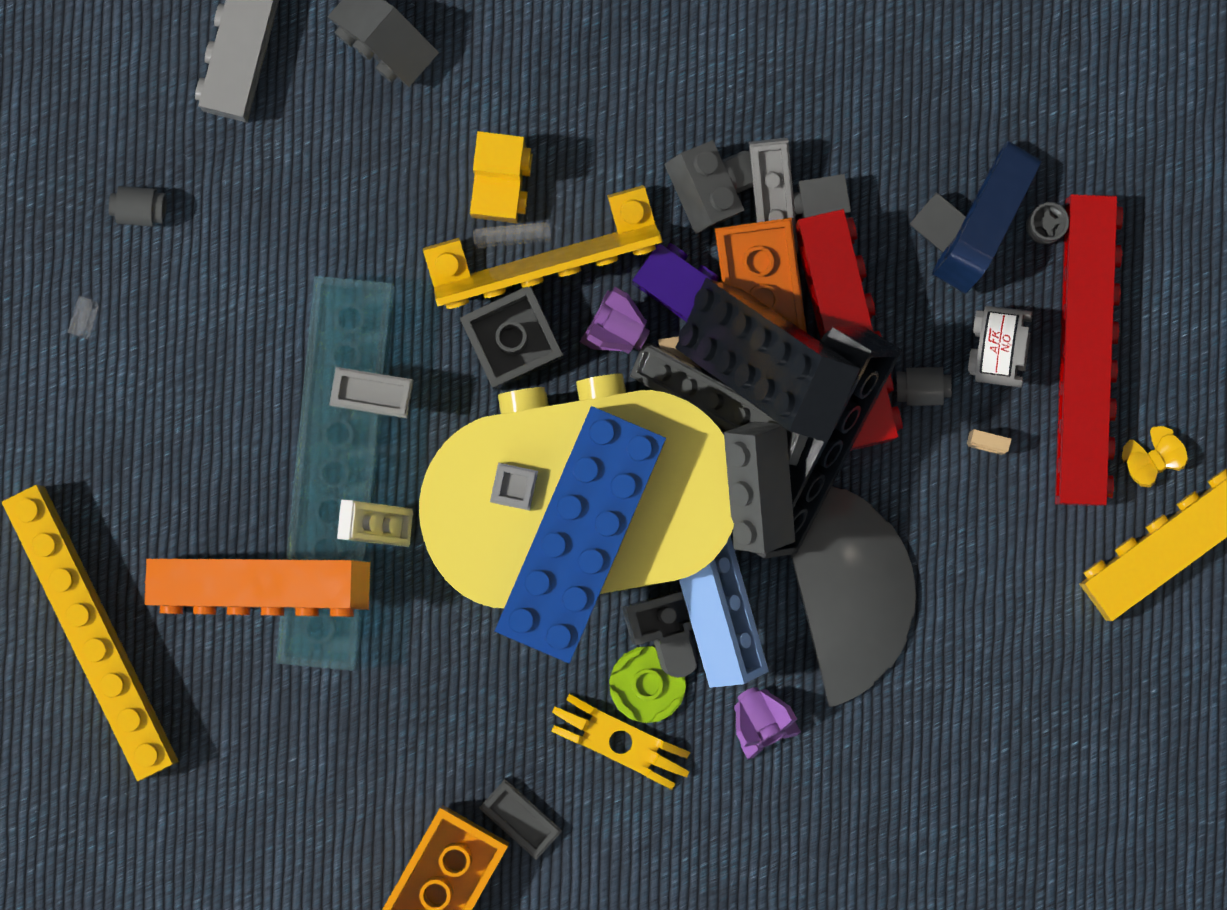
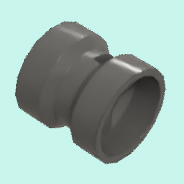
[1026,202,1069,245]

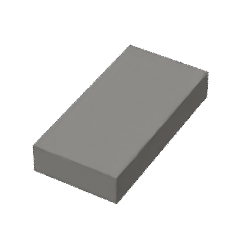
[329,367,414,419]

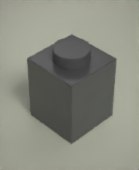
[793,174,851,218]

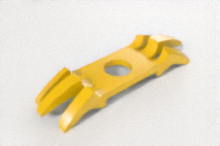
[551,694,690,790]

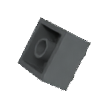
[460,286,564,391]

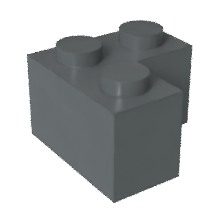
[327,0,439,87]

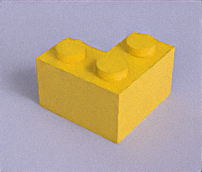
[470,131,533,223]

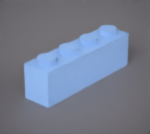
[679,536,769,688]

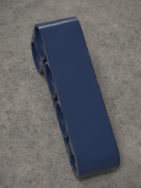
[932,141,1042,294]

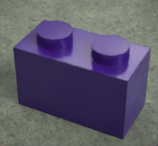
[632,243,720,322]

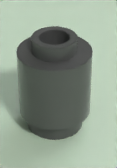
[109,186,167,227]
[897,367,951,406]

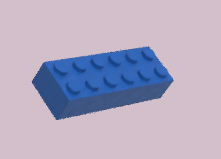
[494,406,666,664]

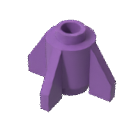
[580,287,650,354]
[734,687,801,759]

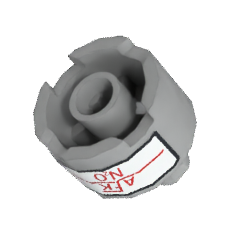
[968,305,1032,388]

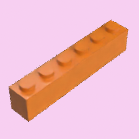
[145,559,370,617]

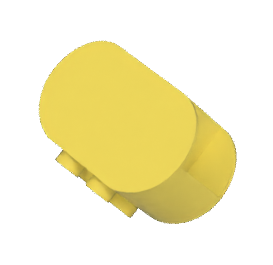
[419,373,734,608]

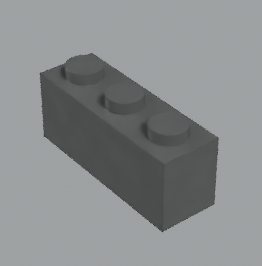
[724,421,795,554]

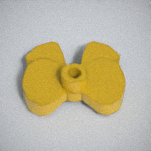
[1122,426,1188,487]

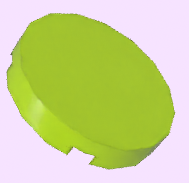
[609,646,686,723]

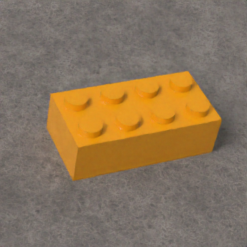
[382,805,509,910]

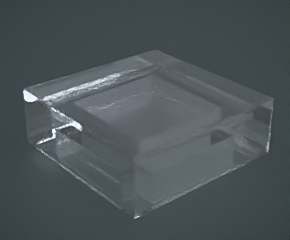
[67,296,99,340]

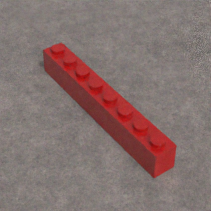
[1055,194,1123,506]

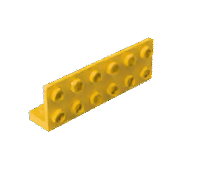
[423,185,663,309]

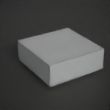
[490,462,538,511]

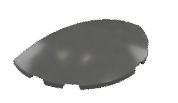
[790,486,916,708]

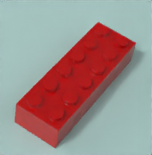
[795,209,903,451]

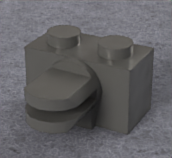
[664,140,753,234]
[621,589,698,678]

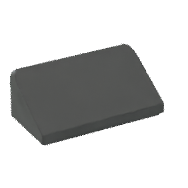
[909,192,966,253]

